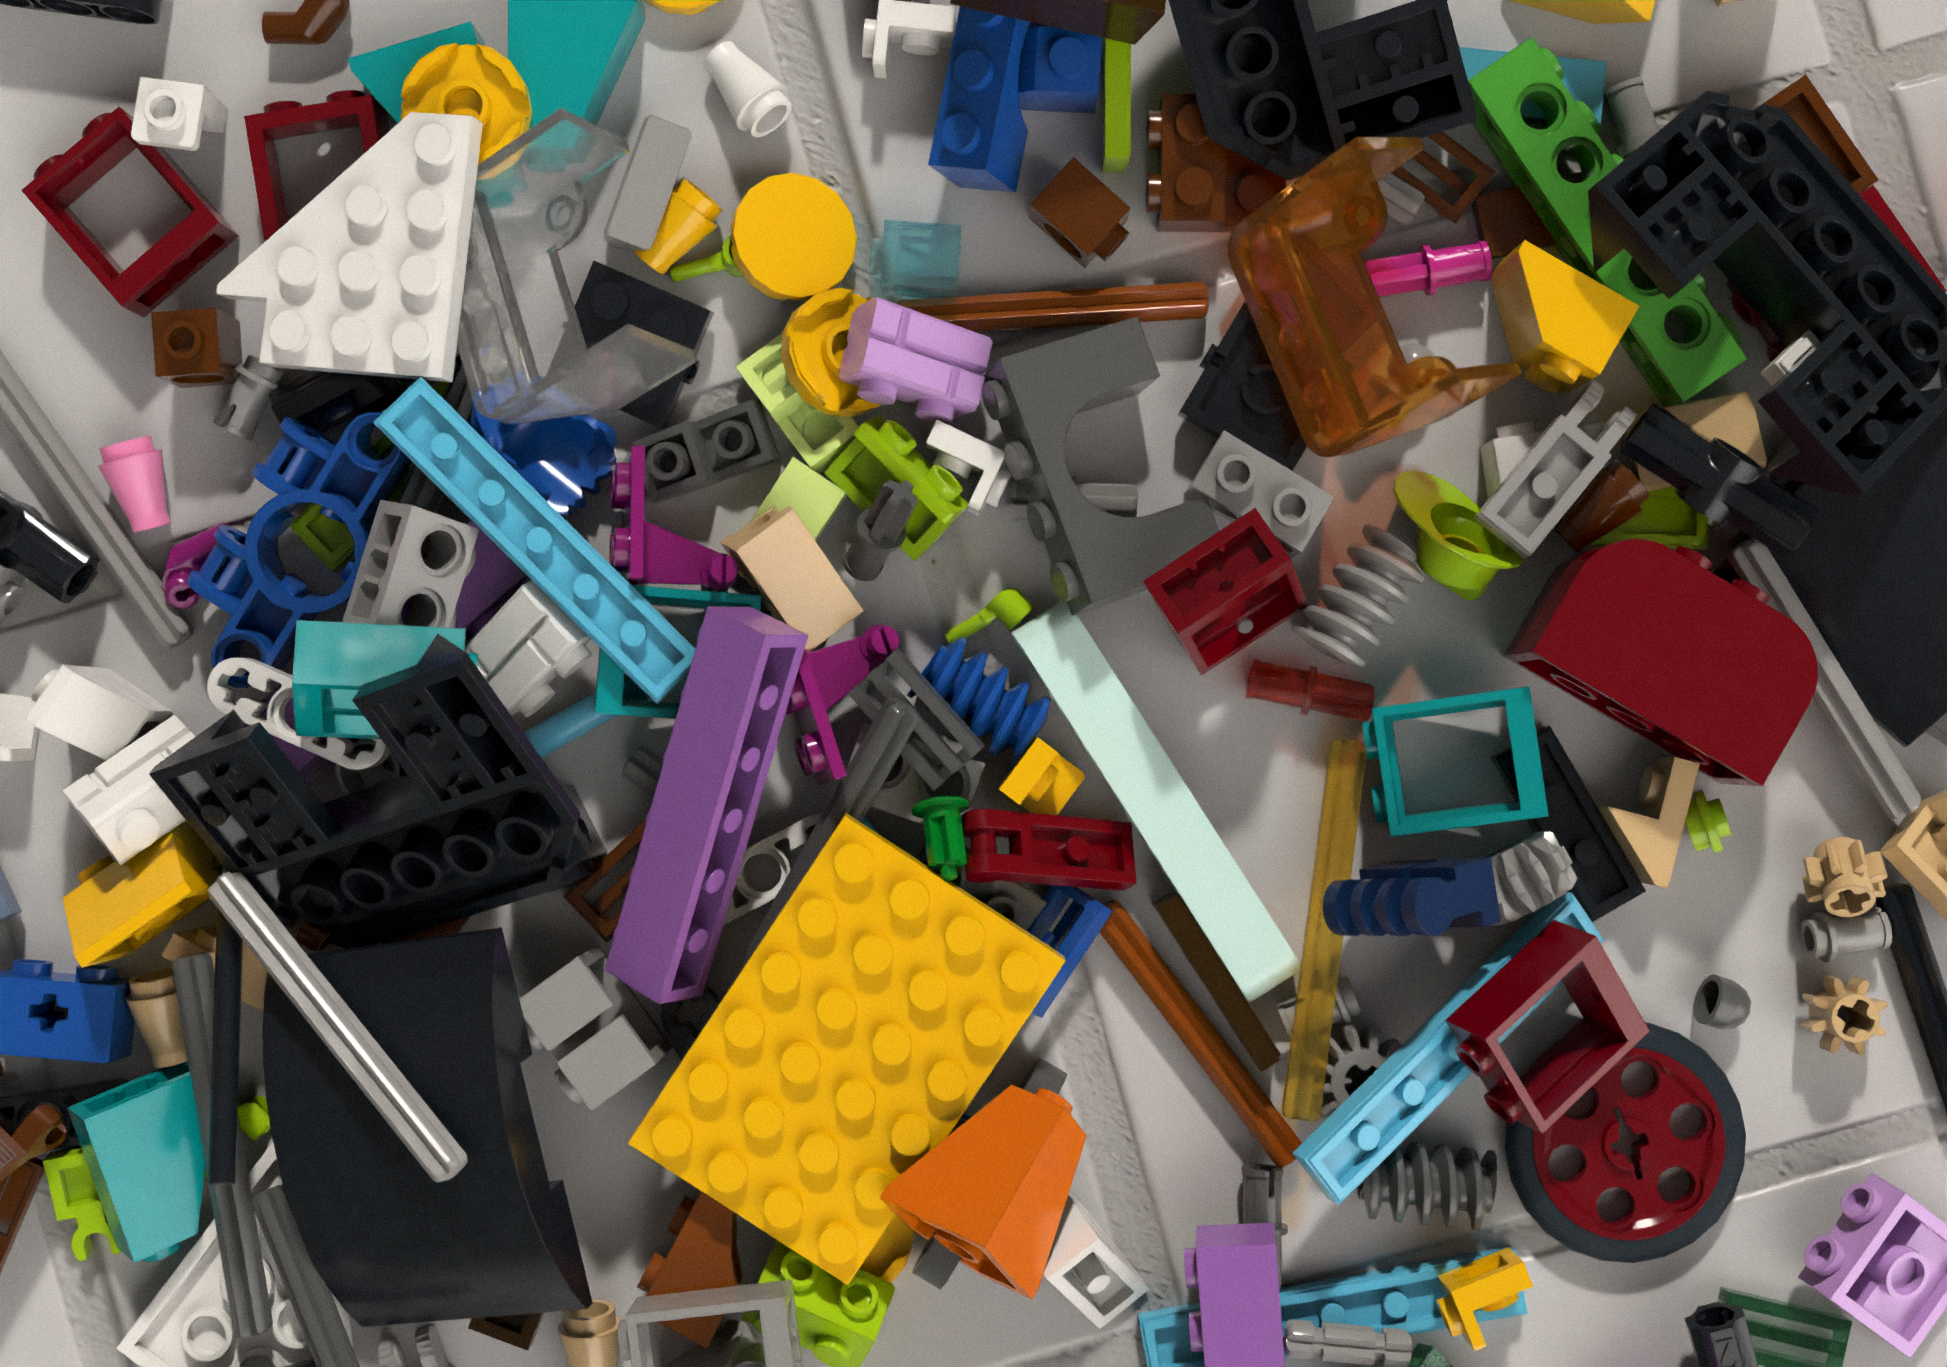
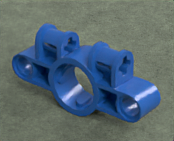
[186,412,412,688]

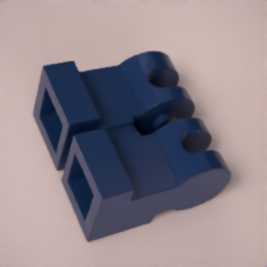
[1322,857,1501,936]

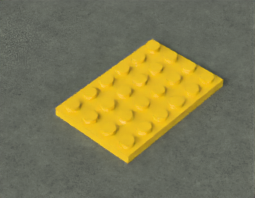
[628,813,1066,1285]

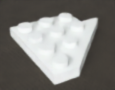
[216,112,483,382]
[116,1142,354,1367]

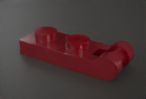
[962,809,1137,891]

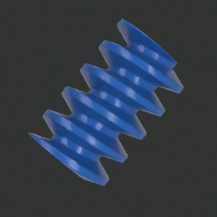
[907,637,1051,769]

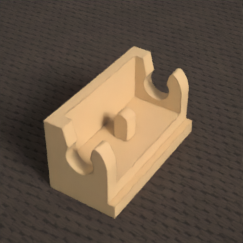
[720,506,863,653]

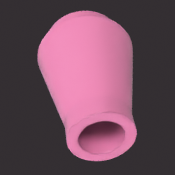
[98,436,171,533]

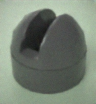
[1694,974,1751,1029]

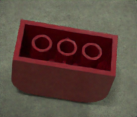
[1503,539,1818,786]

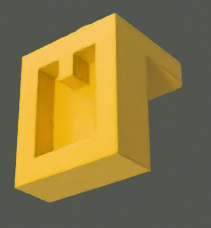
[998,737,1085,815]
[1436,1247,1533,1351]

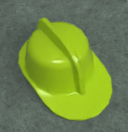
[1393,471,1527,601]

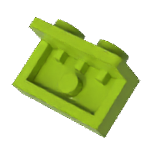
[824,415,969,562]
[741,1240,895,1367]

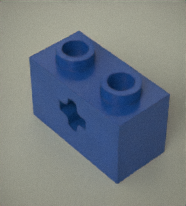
[0,959,135,1064]

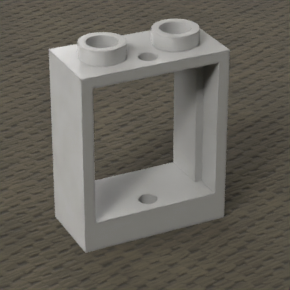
[618,1280,803,1367]

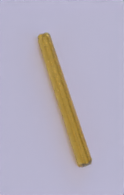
[1282,739,1367,1122]

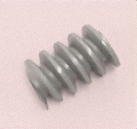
[1292,524,1426,668]

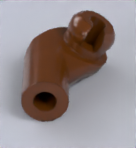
[262,0,350,45]

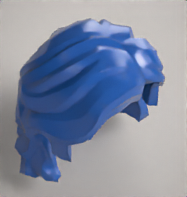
[470,375,617,520]

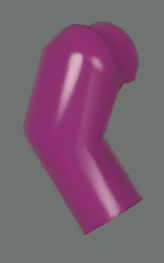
[161,522,228,609]

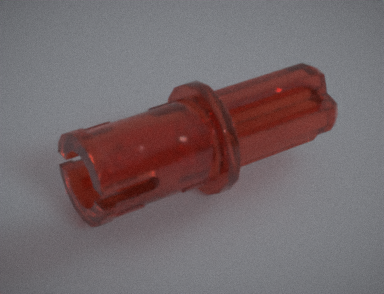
[1245,658,1375,721]

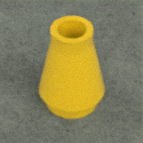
[634,177,723,275]

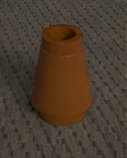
[1554,459,1651,553]

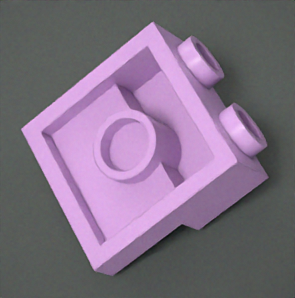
[1798,1173,1947,1358]

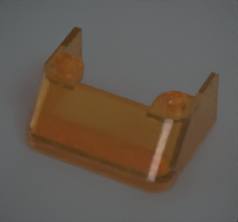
[1228,137,1523,457]

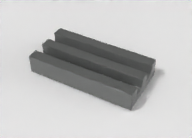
[847,649,985,791]

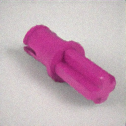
[1361,240,1492,298]

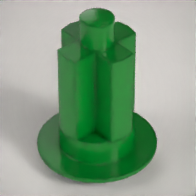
[911,796,970,881]

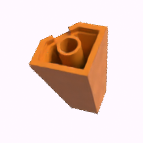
[880,1084,1087,1300]

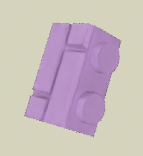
[838,297,993,424]

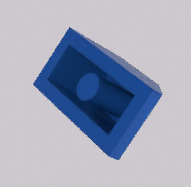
[1018,26,1102,114]

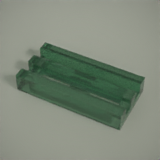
[1718,1287,1852,1367]

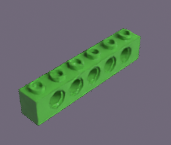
[1468,37,1748,407]

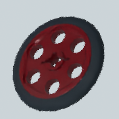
[1505,1022,1746,1263]

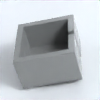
[519,945,673,1111]

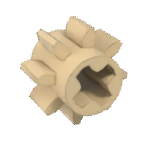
[1802,837,1888,917]
[1801,975,1888,1055]

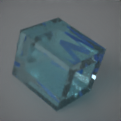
[869,220,962,299]

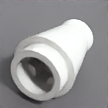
[704,41,792,137]

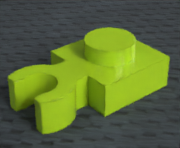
[43,1146,121,1261]

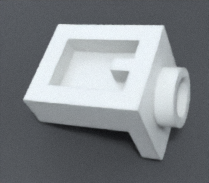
[862,0,956,79]
[131,77,228,151]
[926,420,1012,516]

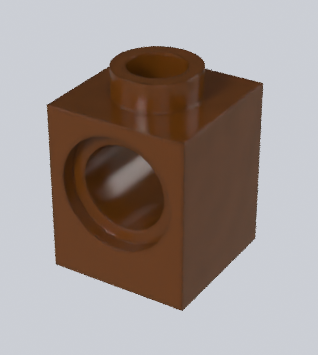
[1029,157,1131,268]
[151,307,243,388]

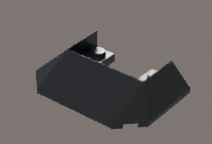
[1168,0,1478,181]
[1588,90,1947,498]
[149,634,580,949]

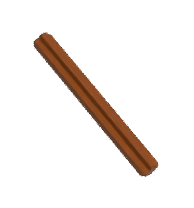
[896,282,1209,332]
[1100,899,1302,1168]

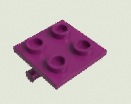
[609,446,739,592]
[785,625,899,786]

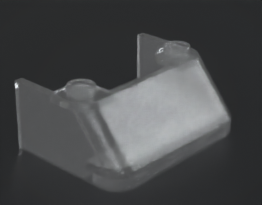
[457,108,697,424]

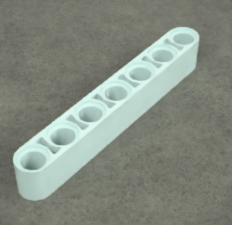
[1011,601,1303,1004]

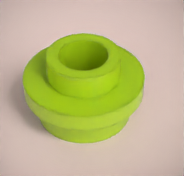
[1685,790,1732,853]

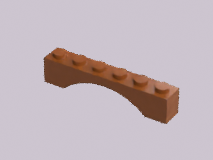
[636,1191,743,1349]

